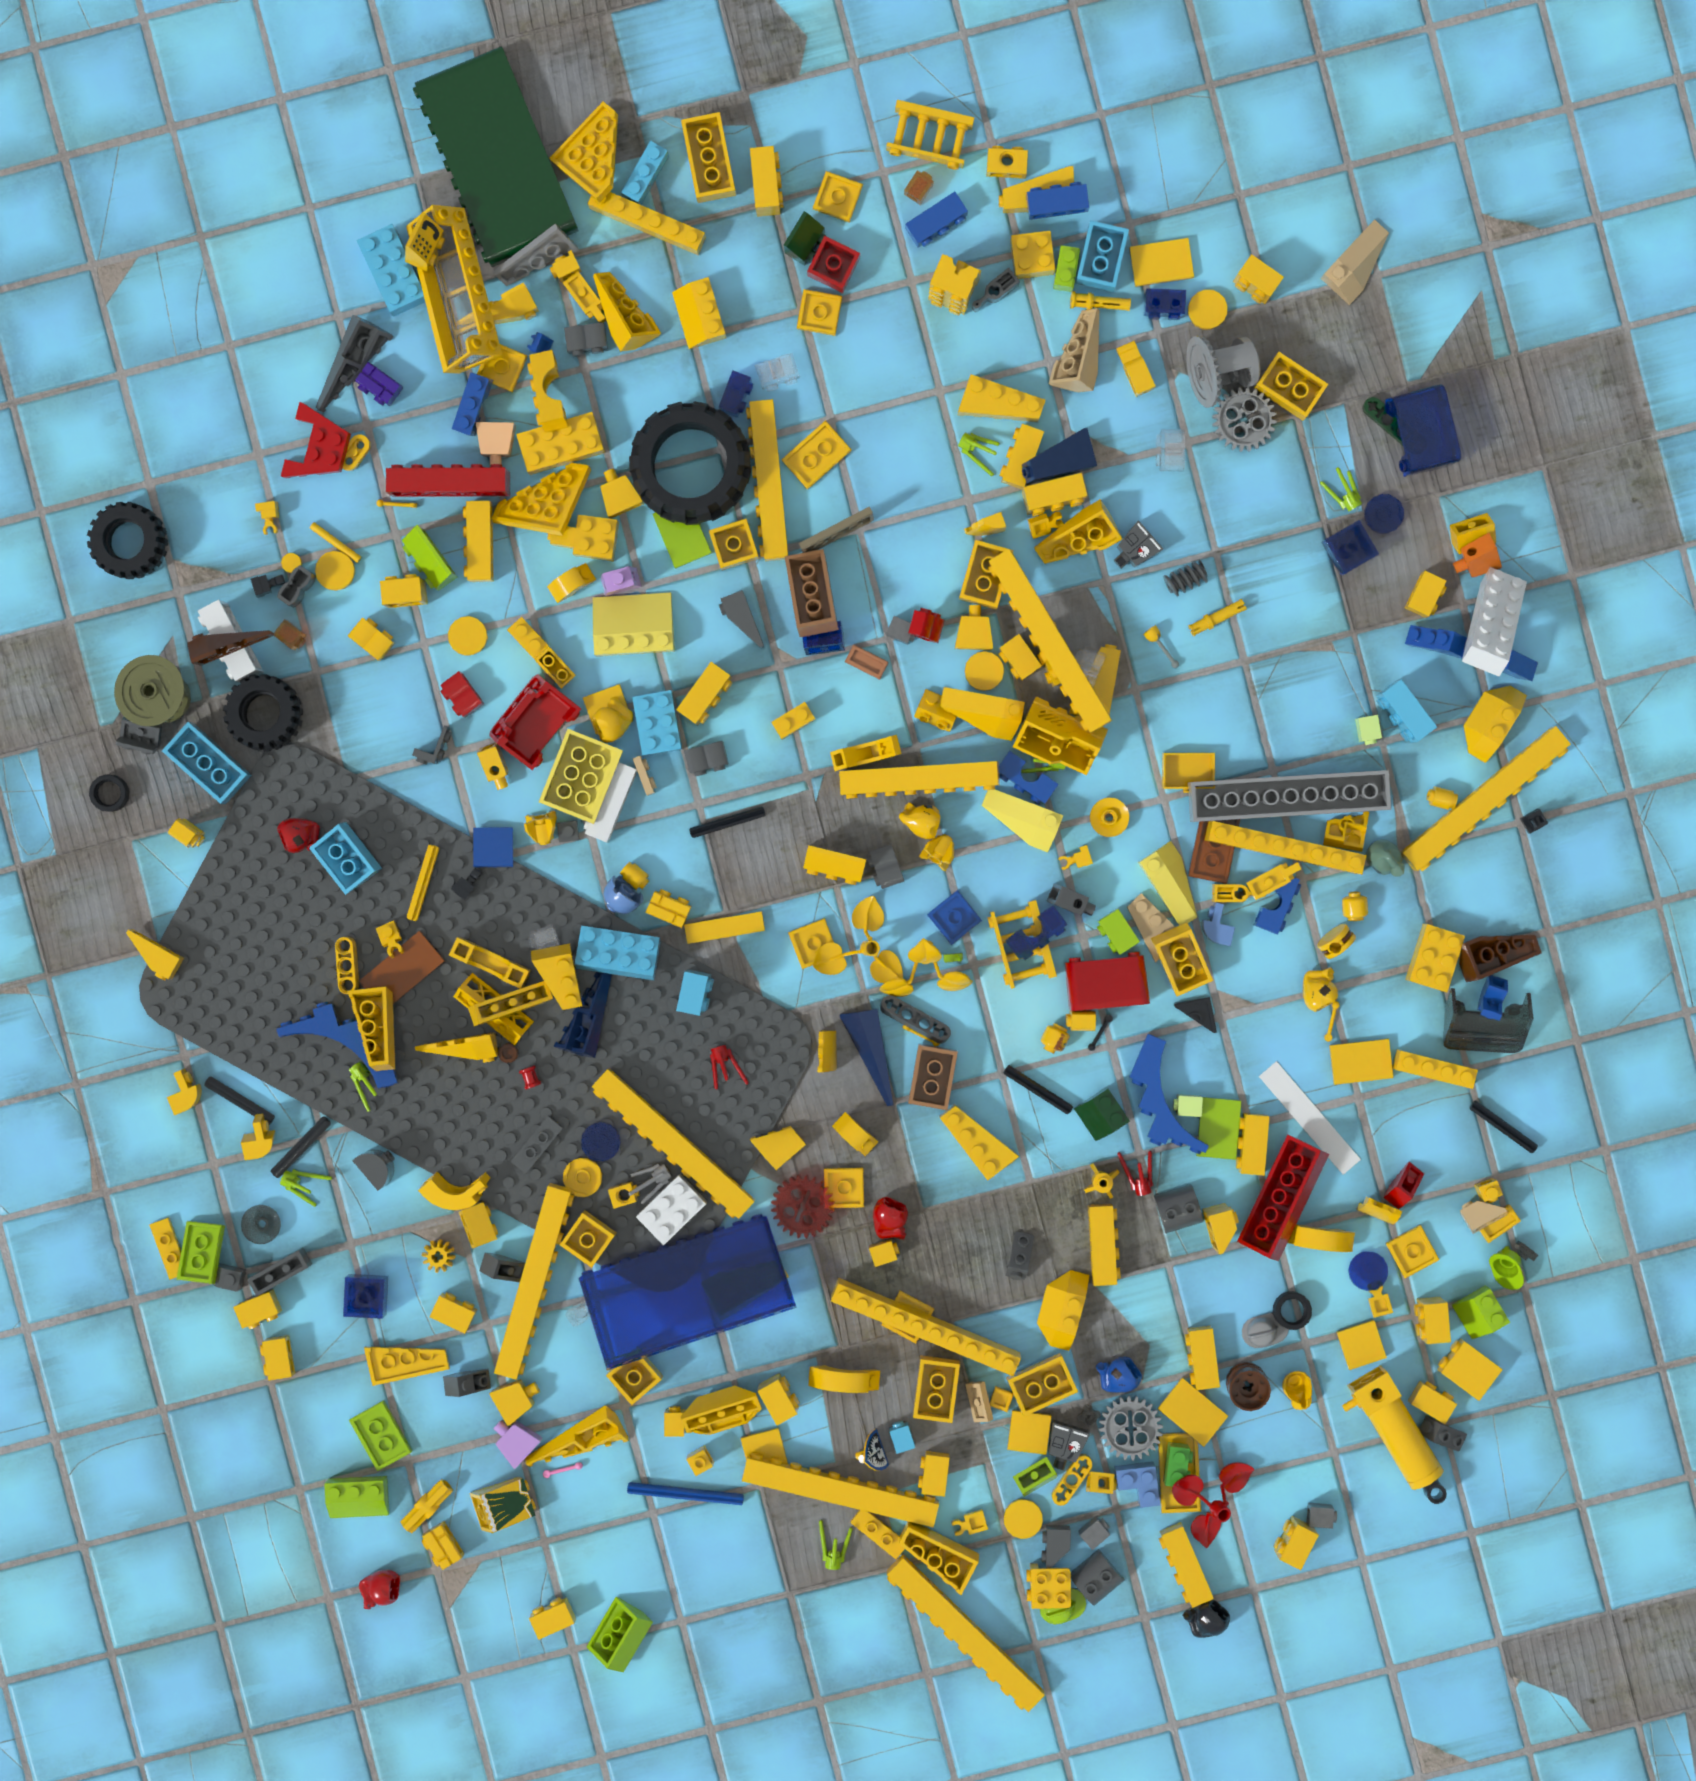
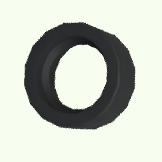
[89,774,130,812]
[1273,1291,1312,1330]

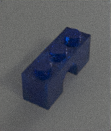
[1005,905,1068,960]

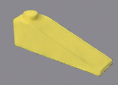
[982,790,1064,852]
[1138,841,1197,925]

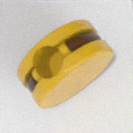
[1317,924,1356,959]

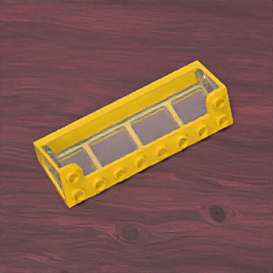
[406,205,502,374]

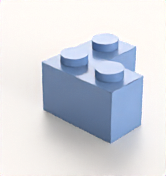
[1114,1461,1160,1508]

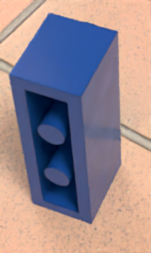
[1026,182,1090,220]
[905,191,968,248]

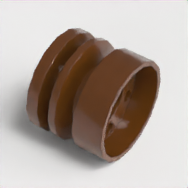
[1226,1362,1271,1411]

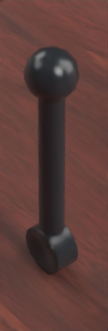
[1088,1015,1113,1051]

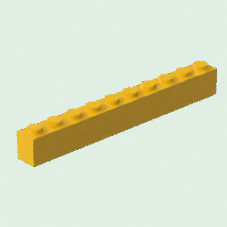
[988,549,1113,733]
[1401,726,1571,871]
[592,1068,755,1219]
[494,1183,574,1380]
[831,1278,1021,1376]
[742,1453,939,1528]
[887,1554,1045,1712]

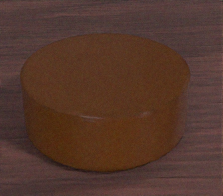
[498,1043,519,1063]

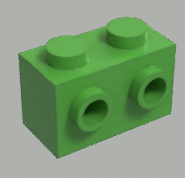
[1163,1442,1193,1487]

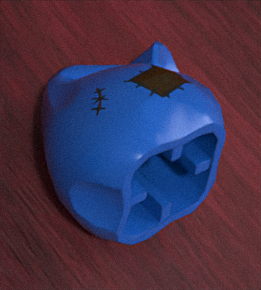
[1095,1357,1142,1393]

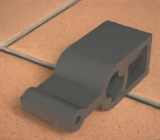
[972,268,1020,312]

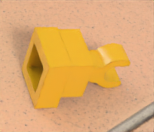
[255,501,280,535]
[1058,845,1093,870]

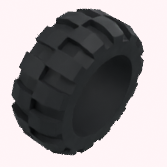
[629,401,751,525]

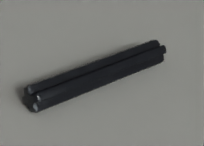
[689,806,766,838]
[1003,1065,1073,1114]
[204,1076,275,1125]
[1469,1101,1538,1153]
[270,1116,331,1178]

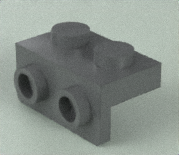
[116,717,162,754]

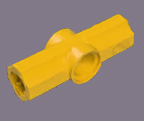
[400,1479,453,1534]

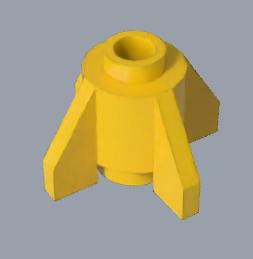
[524,810,557,845]
[919,834,954,871]
[1084,1163,1120,1199]

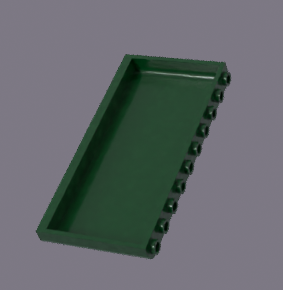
[413,46,579,267]

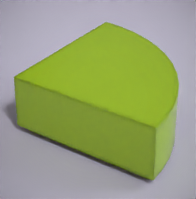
[943,953,963,963]

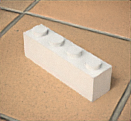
[583,762,637,843]

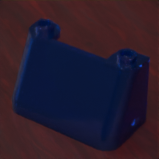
[1385,384,1461,477]

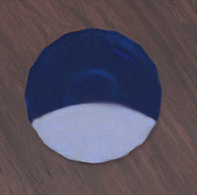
[1364,494,1404,534]
[581,1122,621,1161]
[1348,1251,1388,1291]

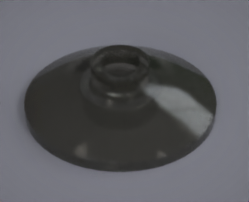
[241,1205,281,1244]

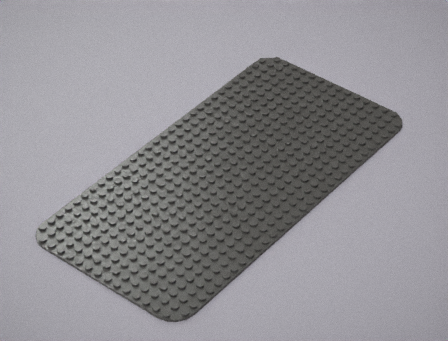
[139,744,812,1292]

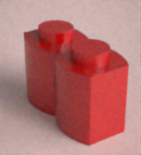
[908,608,945,643]
[440,671,484,718]

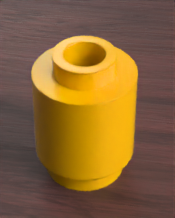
[1426,786,1458,810]
[620,862,649,890]

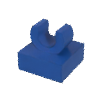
[527,332,554,353]

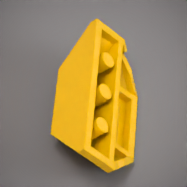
[1463,685,1527,763]
[1037,1270,1090,1351]
[680,1385,762,1435]

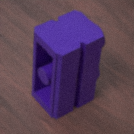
[355,362,403,406]

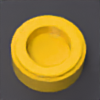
[281,553,302,573]

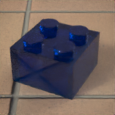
[1321,520,1379,576]
[343,1274,388,1319]

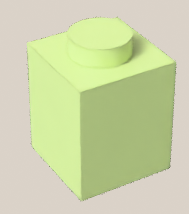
[1355,715,1382,745]
[1173,1094,1203,1117]

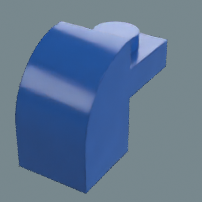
[1477,975,1508,1021]

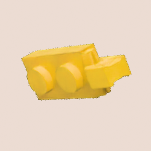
[563,271,606,323]
[1246,862,1301,900]

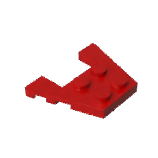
[281,402,351,478]

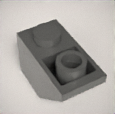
[443,1369,491,1397]
[1041,1525,1071,1568]

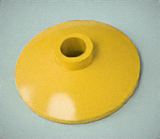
[1090,798,1129,837]

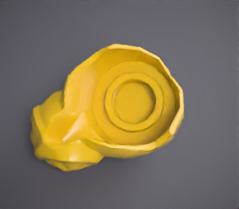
[1282,1371,1312,1410]

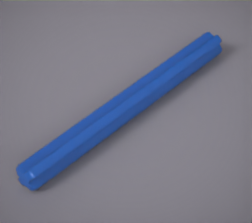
[627,1482,744,1505]

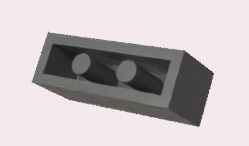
[247,1247,312,1296]

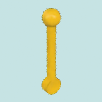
[376,499,417,508]
[1324,1001,1340,1042]
[902,1025,940,1046]

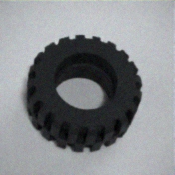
[87,502,168,579]
[223,674,303,752]

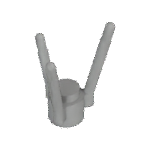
[628,1164,672,1204]

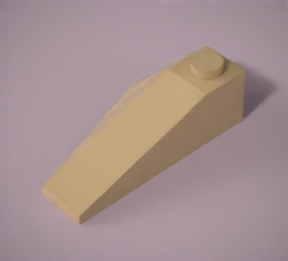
[1320,219,1389,305]
[1049,308,1099,393]

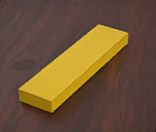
[684,911,765,944]

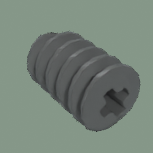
[1163,559,1208,597]

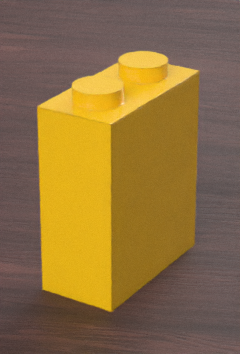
[1437,1338,1503,1401]

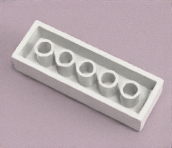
[1462,567,1527,676]

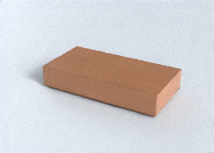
[845,644,889,680]

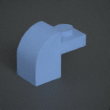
[1201,902,1235,946]

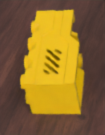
[928,254,981,316]
[1013,696,1108,775]

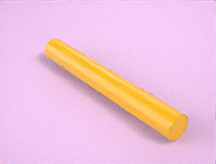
[310,522,362,563]

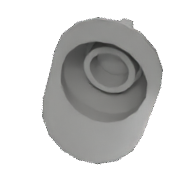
[1242,1313,1289,1348]

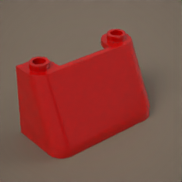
[489,674,581,771]
[1064,952,1150,1011]

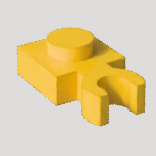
[1027,512,1064,539]
[376,920,404,958]
[1367,1281,1393,1318]
[951,1509,988,1536]

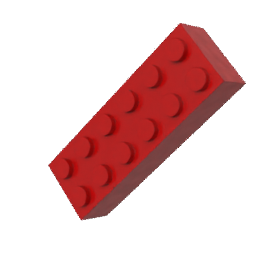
[386,464,510,497]
[1237,1135,1329,1261]

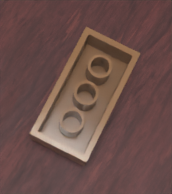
[785,549,839,637]

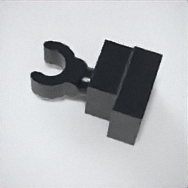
[250,575,285,598]
[1519,809,1548,834]
[451,868,482,901]

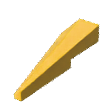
[525,1405,629,1467]

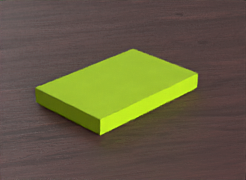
[652,512,712,569]
[1196,1097,1241,1160]
[176,1221,225,1284]
[349,1400,412,1471]

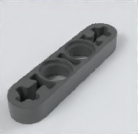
[880,995,951,1043]

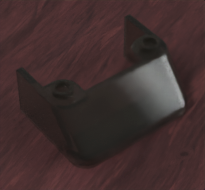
[1443,988,1534,1053]

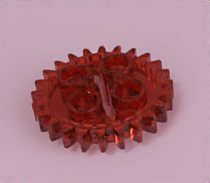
[771,1174,835,1239]

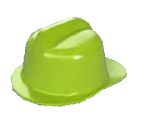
[1489,1246,1524,1290]
[1040,1588,1086,1625]

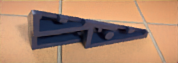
[554,972,612,1058]
[840,1009,893,1106]

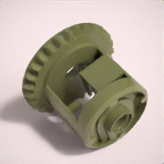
[114,655,191,727]

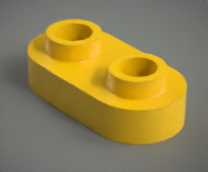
[342,434,371,471]

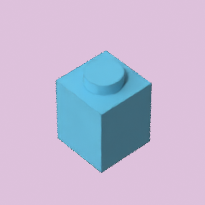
[889,1421,915,1454]

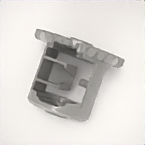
[1186,336,1260,408]

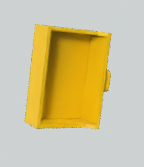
[1162,753,1215,793]

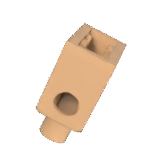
[476,422,516,465]

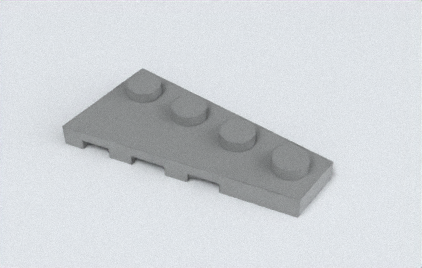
[493,224,579,286]

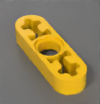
[1052,1454,1092,1506]

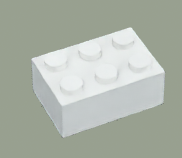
[636,1173,707,1245]

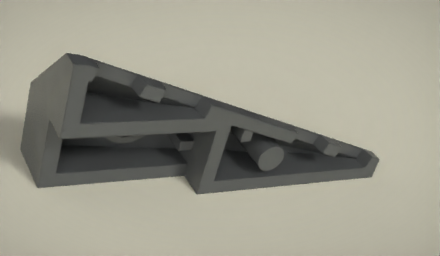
[315,315,393,412]

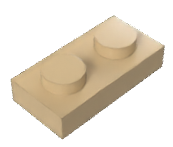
[632,756,657,796]
[965,1381,993,1422]

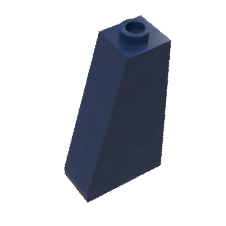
[1022,428,1097,484]

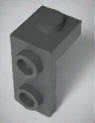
[412,725,452,765]
[1005,1231,1034,1280]
[1419,1415,1467,1451]

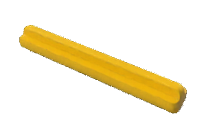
[407,845,439,921]

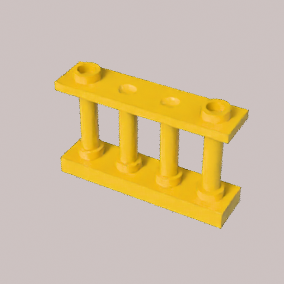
[886,100,974,170]
[987,900,1057,989]

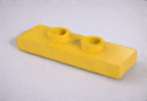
[149,1217,181,1280]
[850,1510,905,1559]

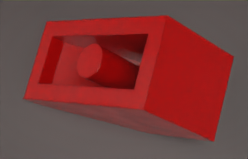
[1383,1162,1424,1210]

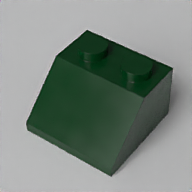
[783,211,826,266]
[1074,1087,1130,1141]

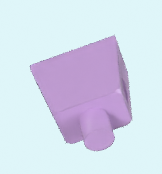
[600,566,642,597]
[493,1420,542,1469]

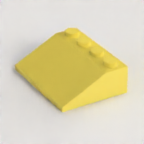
[592,592,675,657]
[539,729,623,824]

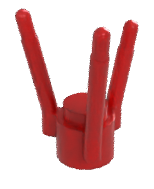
[710,1045,749,1089]
[1117,1151,1153,1196]

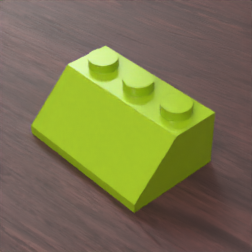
[402,525,458,591]
[324,1476,389,1518]
[587,1597,653,1673]

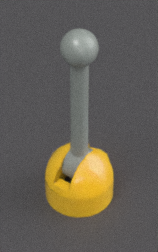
[1143,625,1179,668]

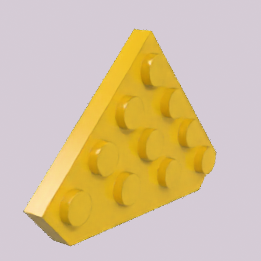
[549,101,618,203]
[491,462,591,536]

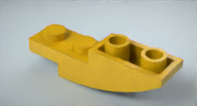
[507,616,576,689]

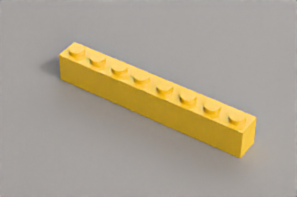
[746,399,788,562]
[839,761,1000,799]
[1205,821,1367,875]

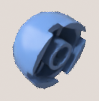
[603,875,644,914]

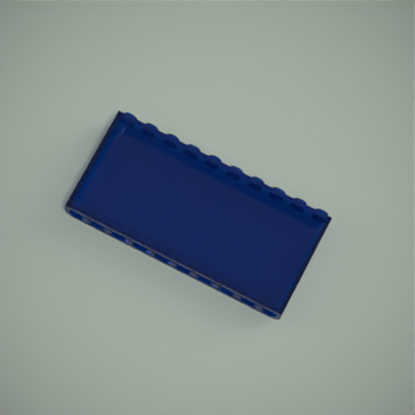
[578,1214,797,1371]

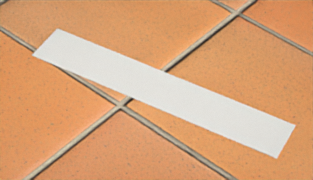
[1259,1061,1361,1175]

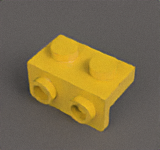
[914,689,957,732]

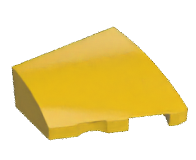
[964,512,1006,536]
[1323,811,1369,852]
[817,1030,837,1072]
[750,1126,806,1170]
[1357,1197,1403,1225]

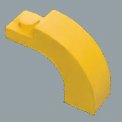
[830,735,902,771]
[418,1172,491,1210]
[1288,1224,1355,1252]
[808,1365,880,1393]

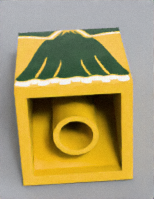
[469,1477,536,1533]

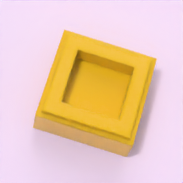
[989,1386,1013,1412]

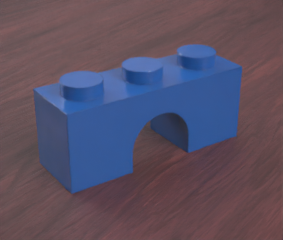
[452,372,493,436]
[999,751,1058,805]
[1253,877,1301,935]

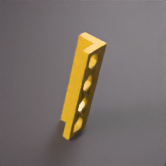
[453,973,534,1045]

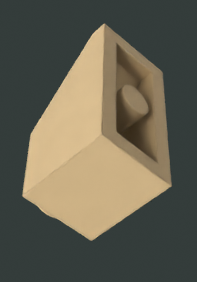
[1460,1201,1507,1234]

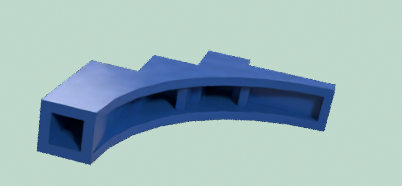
[1405,625,1538,681]
[276,1002,399,1089]
[1129,1034,1209,1154]

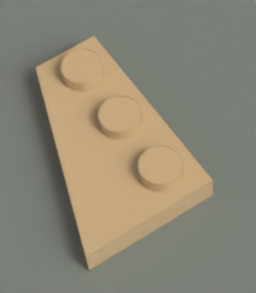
[1127,893,1175,963]

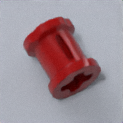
[519,1065,542,1090]

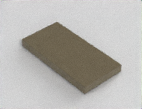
[799,506,874,553]

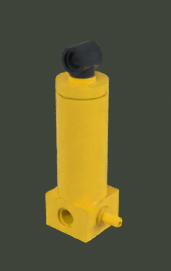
[1342,1365,1447,1504]

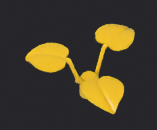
[813,896,903,983]
[879,938,973,997]

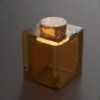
[904,170,934,205]
[274,619,307,650]

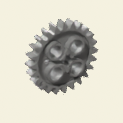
[1212,387,1277,452]
[1099,1395,1163,1461]

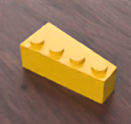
[348,987,395,1071]

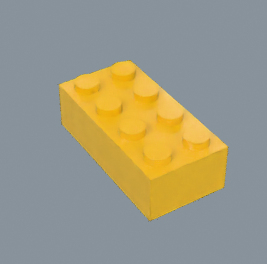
[681,112,736,203]
[516,412,605,475]

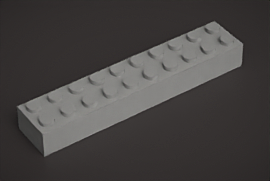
[1188,770,1391,822]

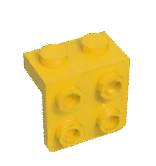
[1026,1563,1071,1609]

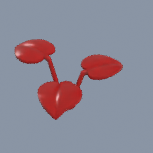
[1172,1462,1254,1548]

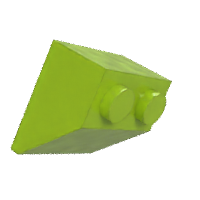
[1452,1285,1510,1339]

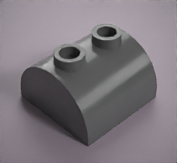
[352,1149,395,1191]
[1154,1184,1203,1234]
[1071,1549,1125,1606]

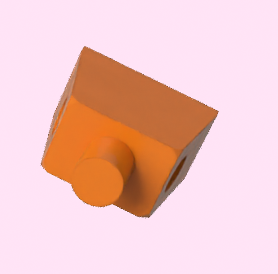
[1452,533,1502,577]

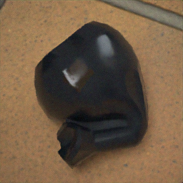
[1182,1600,1230,1638]

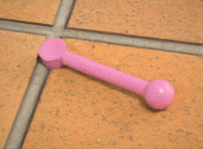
[543,1462,583,1478]

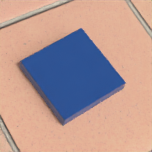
[473,827,513,868]
[927,890,982,945]

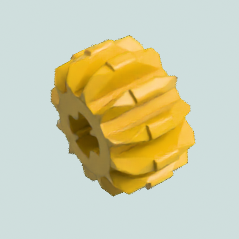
[422,1239,456,1273]

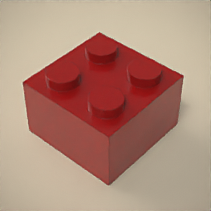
[807,236,860,293]

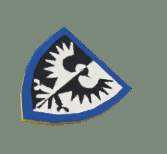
[855,1428,889,1471]

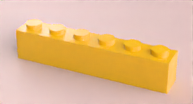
[588,192,706,255]

